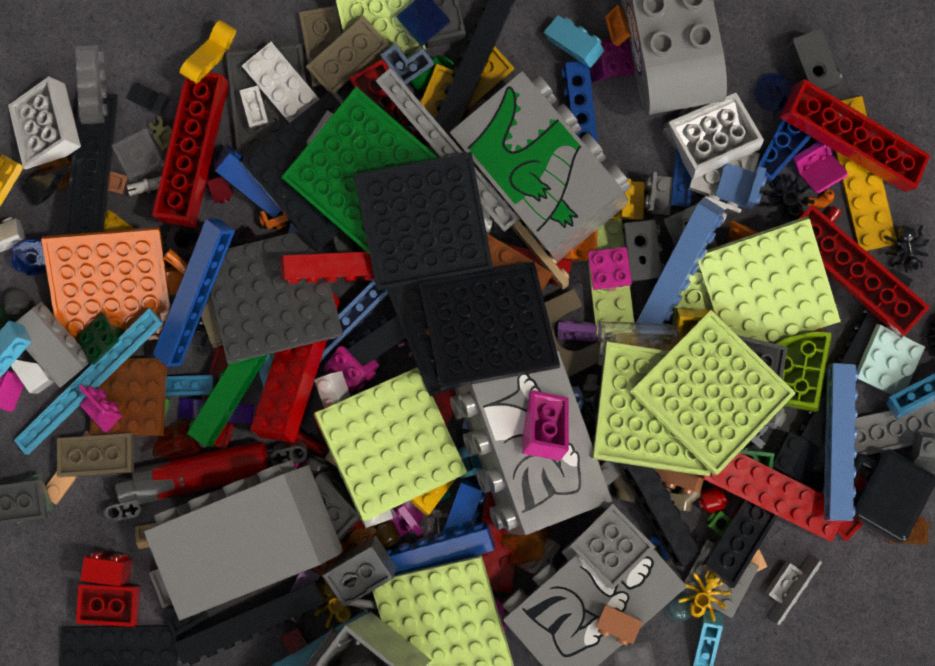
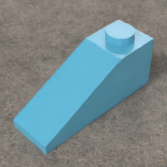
[693,610,723,666]

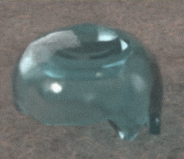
[664,592,693,622]

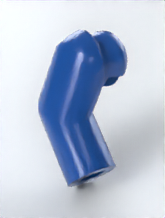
[650,534,670,559]

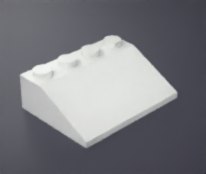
[8,76,81,169]
[668,93,764,179]

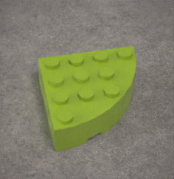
[776,332,832,412]

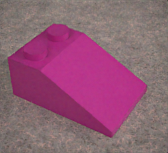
[522,390,569,461]

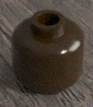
[371,520,400,549]

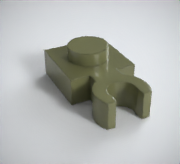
[149,116,172,152]

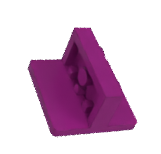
[387,501,430,537]

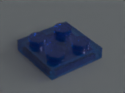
[396,0,451,47]

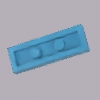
[166,375,216,396]

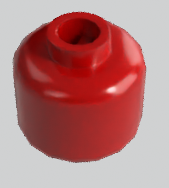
[698,486,728,514]

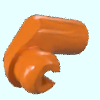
[807,190,835,208]

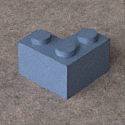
[380,41,434,85]

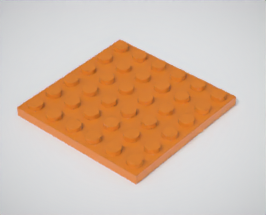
[41,227,171,345]

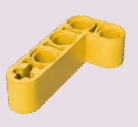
[179,20,237,83]

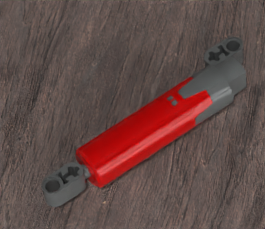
[104,440,307,522]

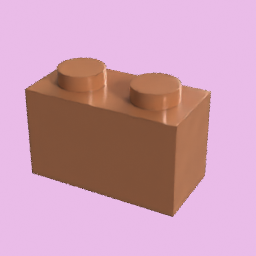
[595,604,643,646]

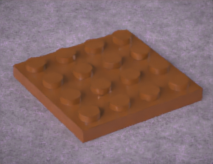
[90,358,167,436]

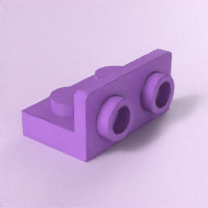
[558,320,597,342]

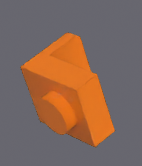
[259,210,290,230]

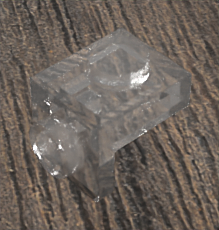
[422,510,448,539]

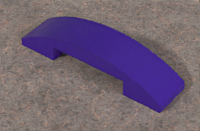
[178,398,254,424]

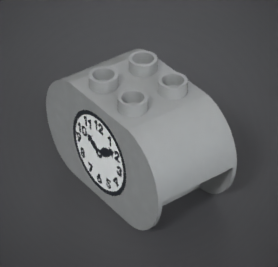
[621,0,727,116]

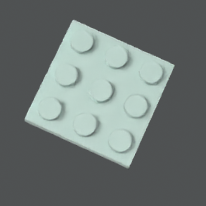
[857,324,925,395]

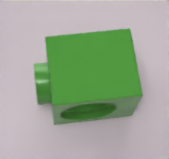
[707,511,730,536]

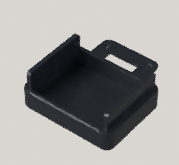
[853,449,935,543]

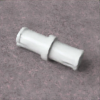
[127,176,161,196]

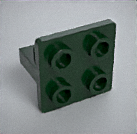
[77,313,125,365]

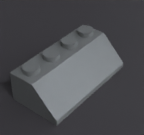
[15,302,90,387]

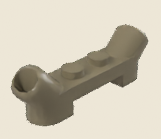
[612,473,701,512]

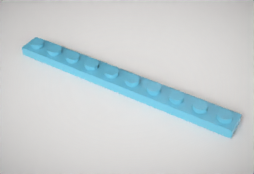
[14,308,164,455]

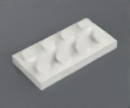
[242,42,319,123]

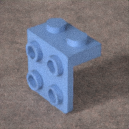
[715,164,767,210]

